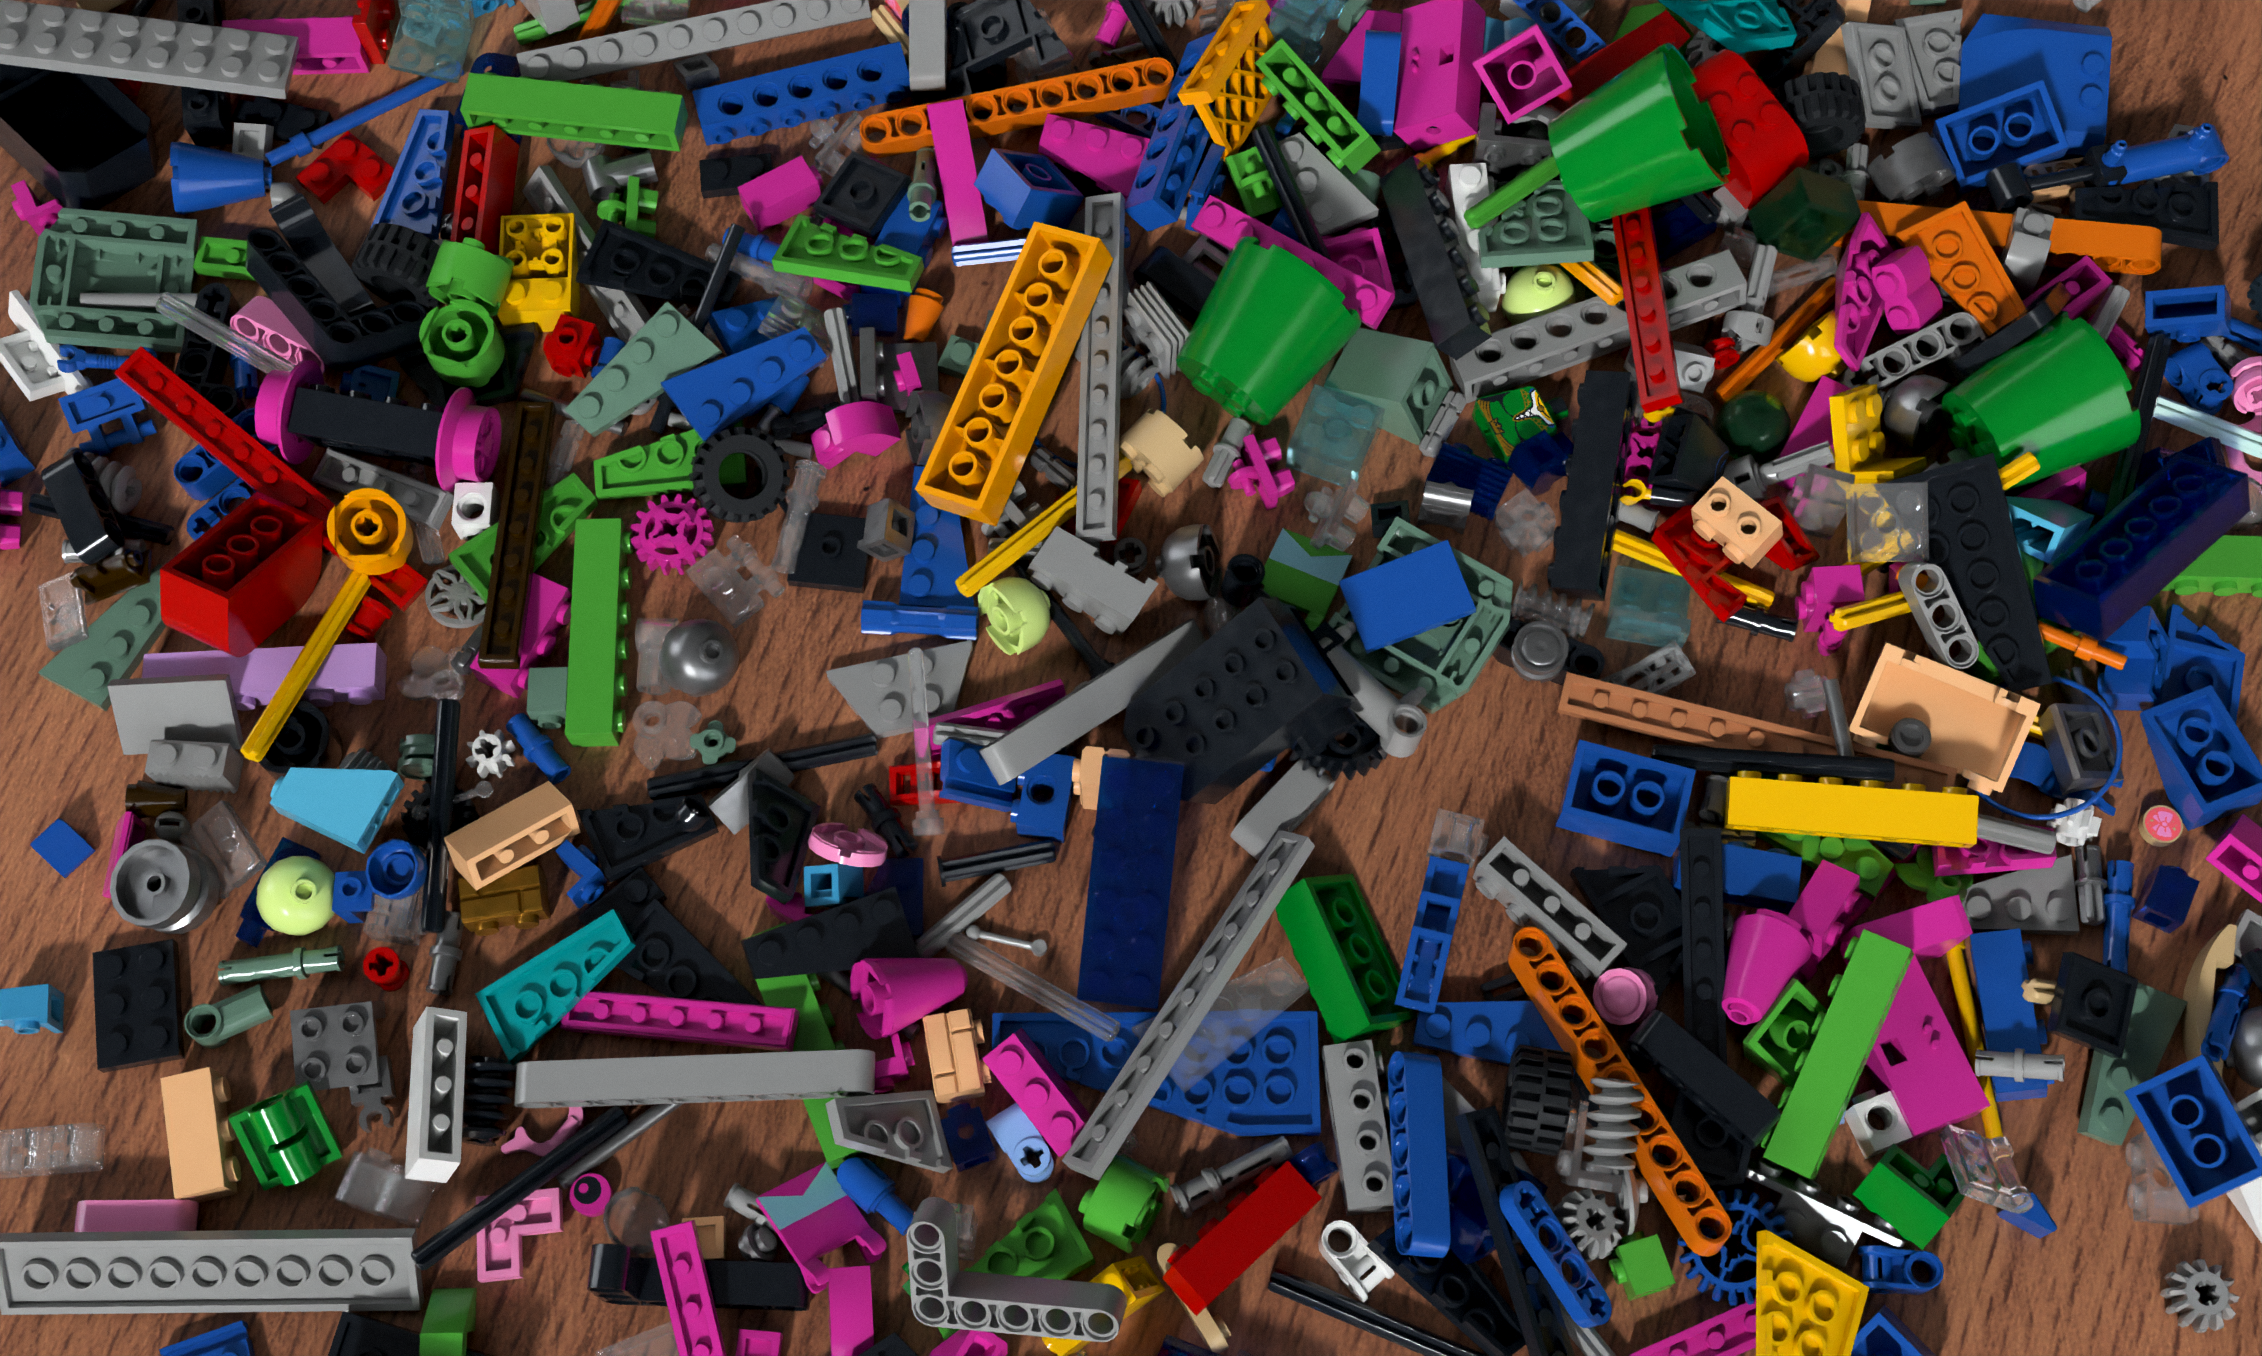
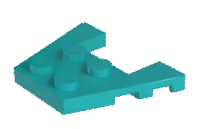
[1657,0,1797,54]

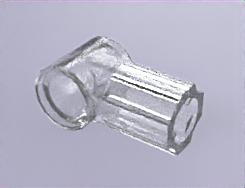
[635,618,679,695]

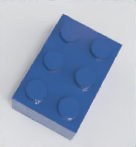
[1932,79,2069,196]
[1555,739,1696,857]
[2124,1054,2262,1209]

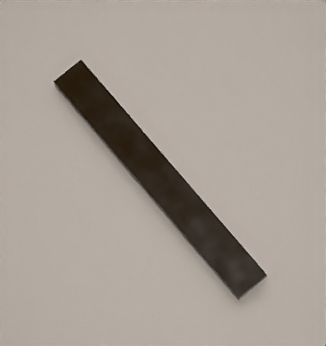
[478,401,556,669]

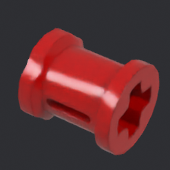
[343,596,393,643]
[363,947,410,992]

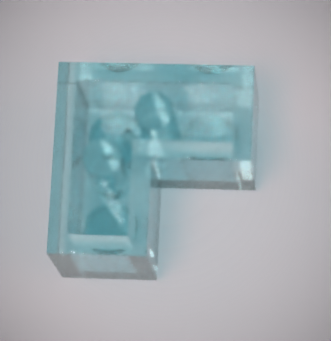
[1269,0,1346,66]

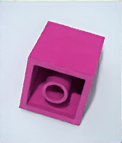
[1472,23,1573,124]

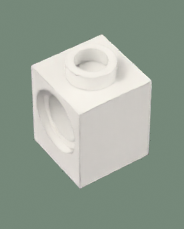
[451,482,501,542]
[1845,1090,1913,1159]

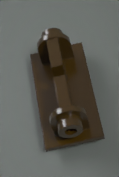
[70,549,152,606]

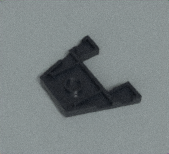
[946,0,1074,99]

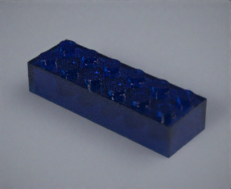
[2033,452,2250,641]
[1077,753,1185,1009]

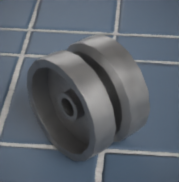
[110,839,220,934]

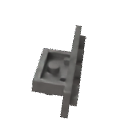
[1746,1158,1906,1267]

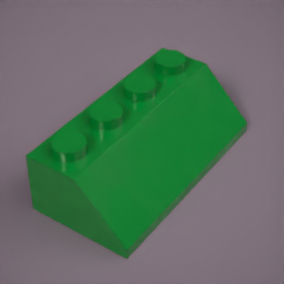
[1275,873,1417,1044]

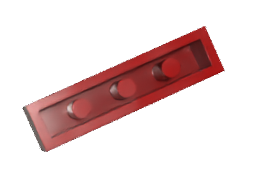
[450,125,520,255]
[1162,1161,1322,1316]

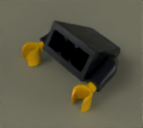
[1620,405,1729,508]

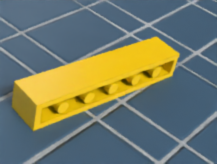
[1724,771,1979,848]

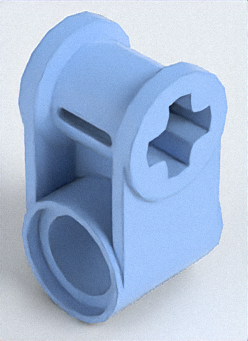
[985,1103,1054,1183]

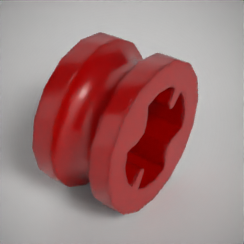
[1703,337,1740,370]

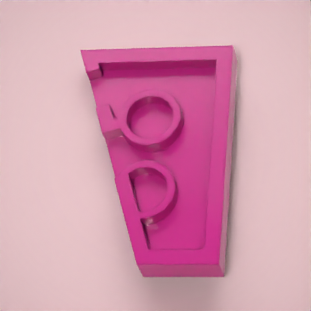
[1038,113,1150,203]
[1932,823,2057,877]

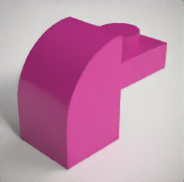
[810,401,902,470]

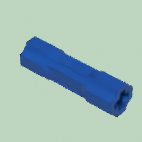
[861,600,979,641]

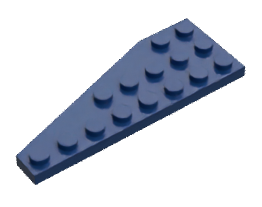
[992,1011,1321,1136]

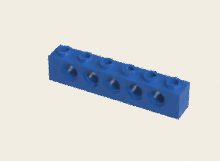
[1125,30,1230,232]
[692,42,912,146]

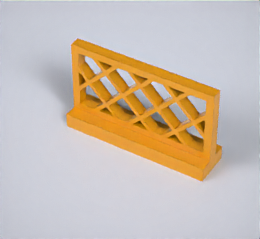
[1177,0,1276,161]

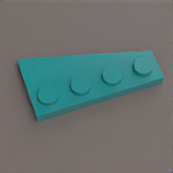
[475,909,636,1064]

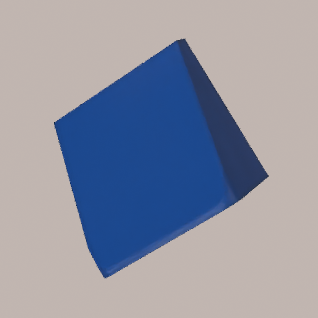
[30,818,96,878]
[1997,1192,2057,1239]

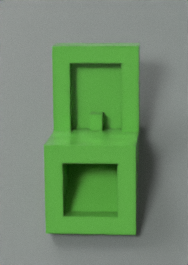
[419,1288,477,1356]

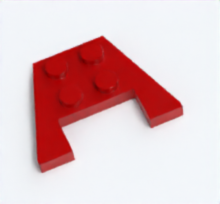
[1651,505,1801,623]

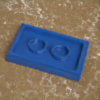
[1339,539,1476,654]

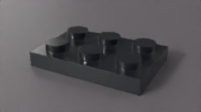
[92,939,185,1073]

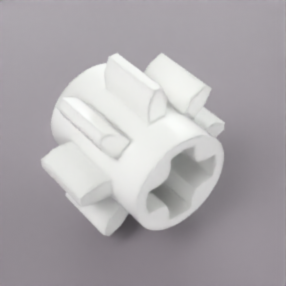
[465,729,516,779]
[2046,798,2102,847]

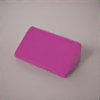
[102,812,146,898]

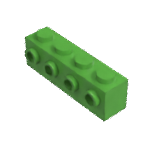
[1255,38,1381,175]

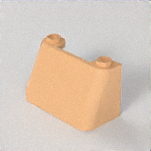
[1849,642,2041,796]

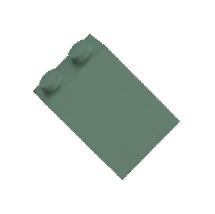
[1324,328,1454,445]

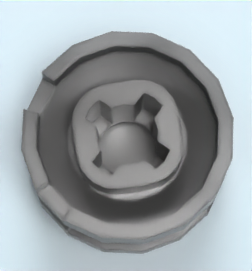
[1510,621,1569,683]

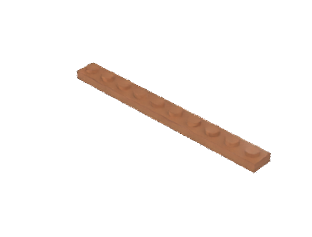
[1557,672,1958,793]

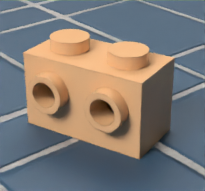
[1691,476,1783,569]

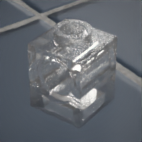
[1426,808,1489,868]

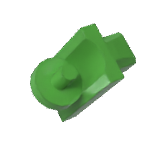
[1225,146,1283,218]
[597,176,658,239]

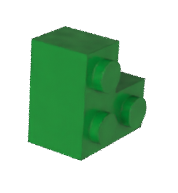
[1853,1143,1977,1250]

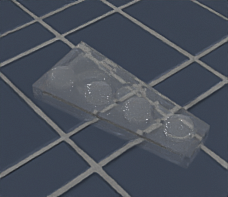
[1132,956,1309,1093]

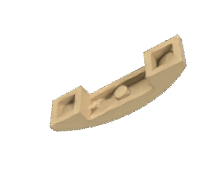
[2181,924,2237,1077]

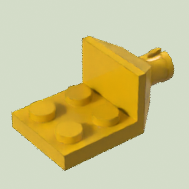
[1829,384,1927,528]

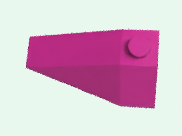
[1834,212,1894,372]

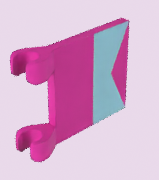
[755,1162,887,1294]

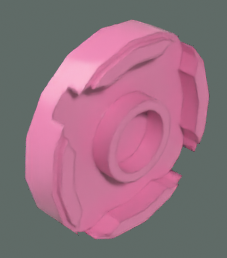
[808,823,888,867]

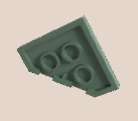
[1477,180,1594,268]

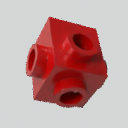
[543,313,603,378]

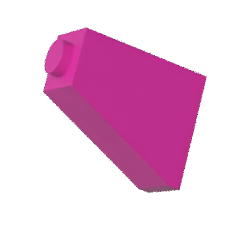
[1322,10,1402,102]
[1840,895,1973,965]

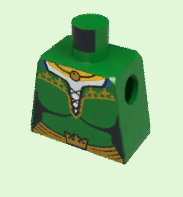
[1472,386,1568,474]

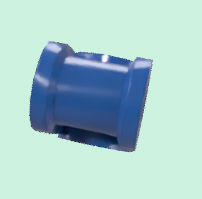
[2164,342,2234,416]
[1858,1245,1944,1295]

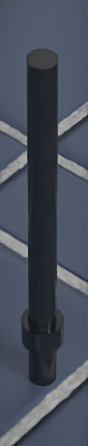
[648,223,745,434]

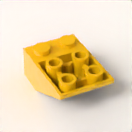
[497,213,580,332]

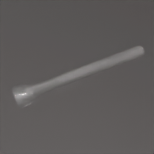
[908,647,945,837]

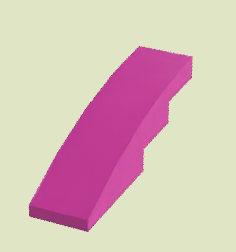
[927,99,989,247]

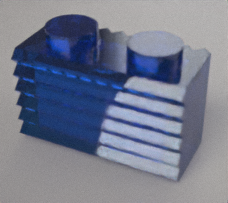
[1424,441,1514,521]

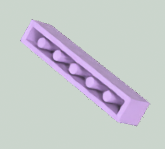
[142,643,387,711]

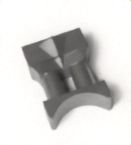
[1417,481,1474,534]

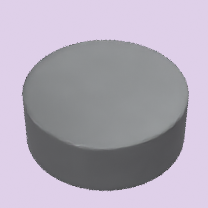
[1888,718,1931,758]

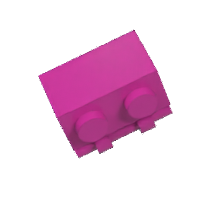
[1795,564,1865,656]

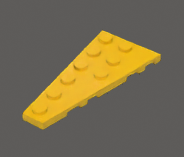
[1756,1230,1870,1356]

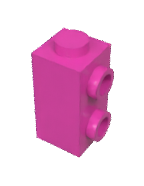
[737,155,824,233]
[1788,860,1863,957]

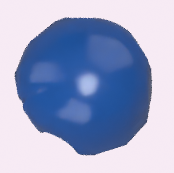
[365,838,428,900]

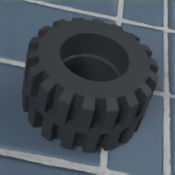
[1773,72,1865,159]
[351,223,441,313]
[689,427,790,523]
[1501,1044,1574,1156]

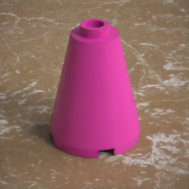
[1722,909,1813,1025]
[850,958,968,1039]

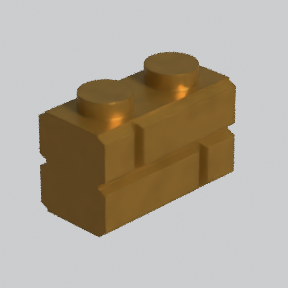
[458,865,550,936]

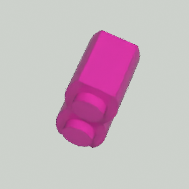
[1872,245,1943,335]

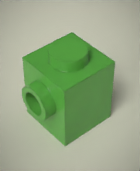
[1609,1231,1676,1301]

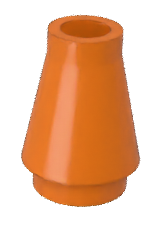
[903,288,944,343]

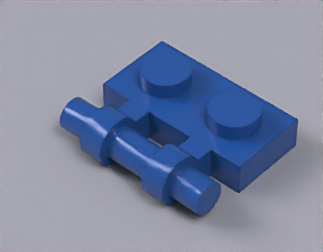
[58,378,158,456]

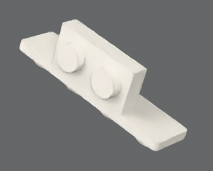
[0,290,93,401]

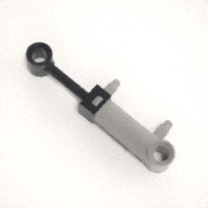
[1220,554,1428,758]

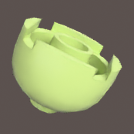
[1502,264,1576,326]
[978,576,1051,655]
[256,856,335,936]

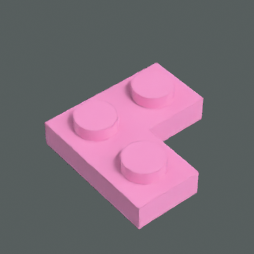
[476,1187,564,1283]

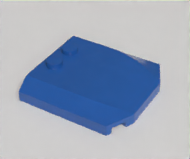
[1954,13,2112,160]

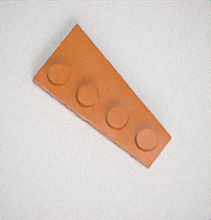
[1896,201,2026,335]

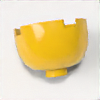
[1775,310,1847,382]

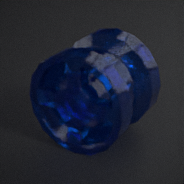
[1289,1141,1340,1188]

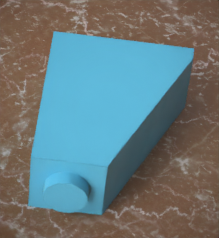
[2006,496,2094,564]
[270,767,405,854]

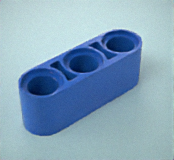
[1357,30,1402,136]
[173,408,276,501]

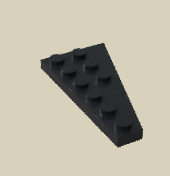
[1876,453,2054,692]

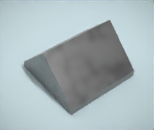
[2038,703,2124,795]

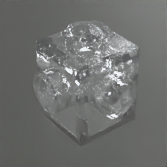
[1495,488,1556,557]

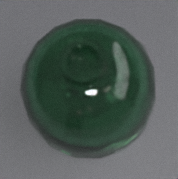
[1713,389,1791,465]

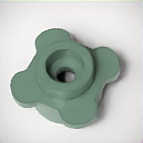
[690,720,737,766]

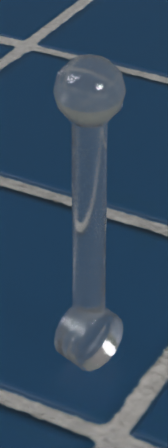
[412,781,493,820]

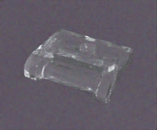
[1939,1124,2033,1214]

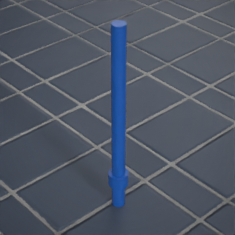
[265,62,464,167]

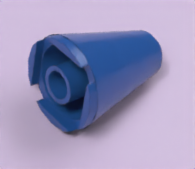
[170,141,273,215]

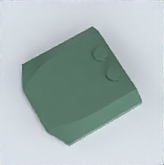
[29,208,198,353]
[1328,517,1513,714]

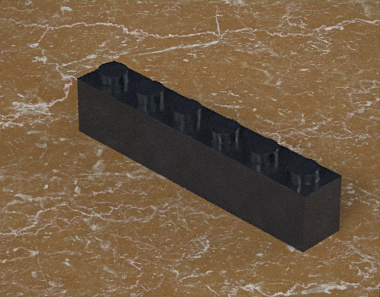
[1379,155,1492,361]
[1547,370,1638,601]

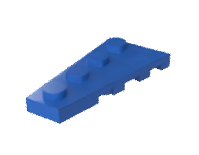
[370,109,456,240]
[660,327,827,442]

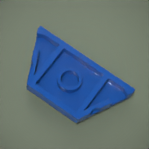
[2147,604,2246,744]

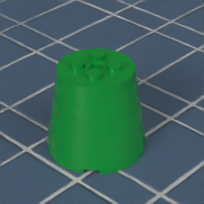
[1548,43,1731,223]
[1176,236,1361,426]
[1942,311,2141,492]

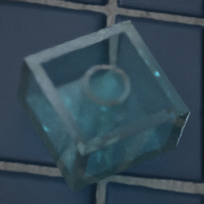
[1286,384,1385,492]

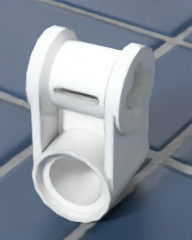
[1318,1220,1395,1303]

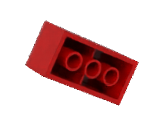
[1692,49,1809,216]
[160,492,323,657]

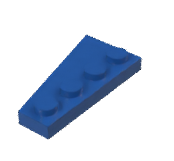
[899,466,975,608]
[1411,1001,1581,1074]

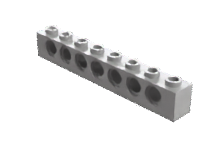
[1449,249,1747,404]

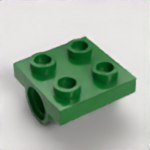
[228,1080,344,1191]

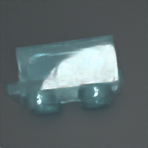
[388,0,475,83]
[1605,565,1692,651]

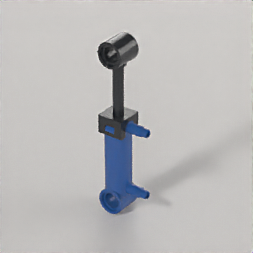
[1985,123,2229,214]

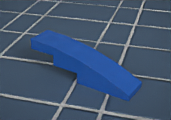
[1394,856,1469,1014]

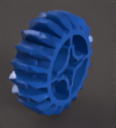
[1678,1189,1793,1306]

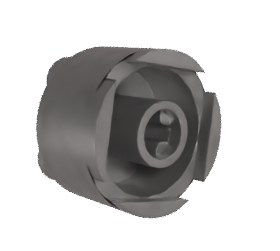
[1867,132,1956,205]

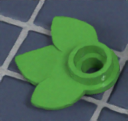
[1893,846,1973,903]

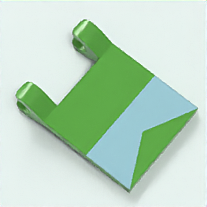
[1245,528,1353,631]

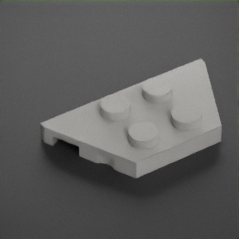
[826,640,973,739]

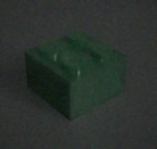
[1748,167,1861,263]

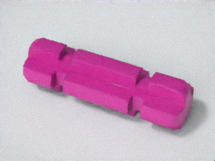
[2087,313,2146,372]

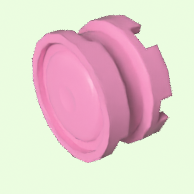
[2228,356,2262,416]
[1593,967,1658,1025]

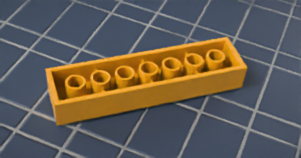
[915,221,1113,527]

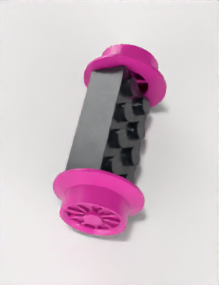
[254,360,502,492]

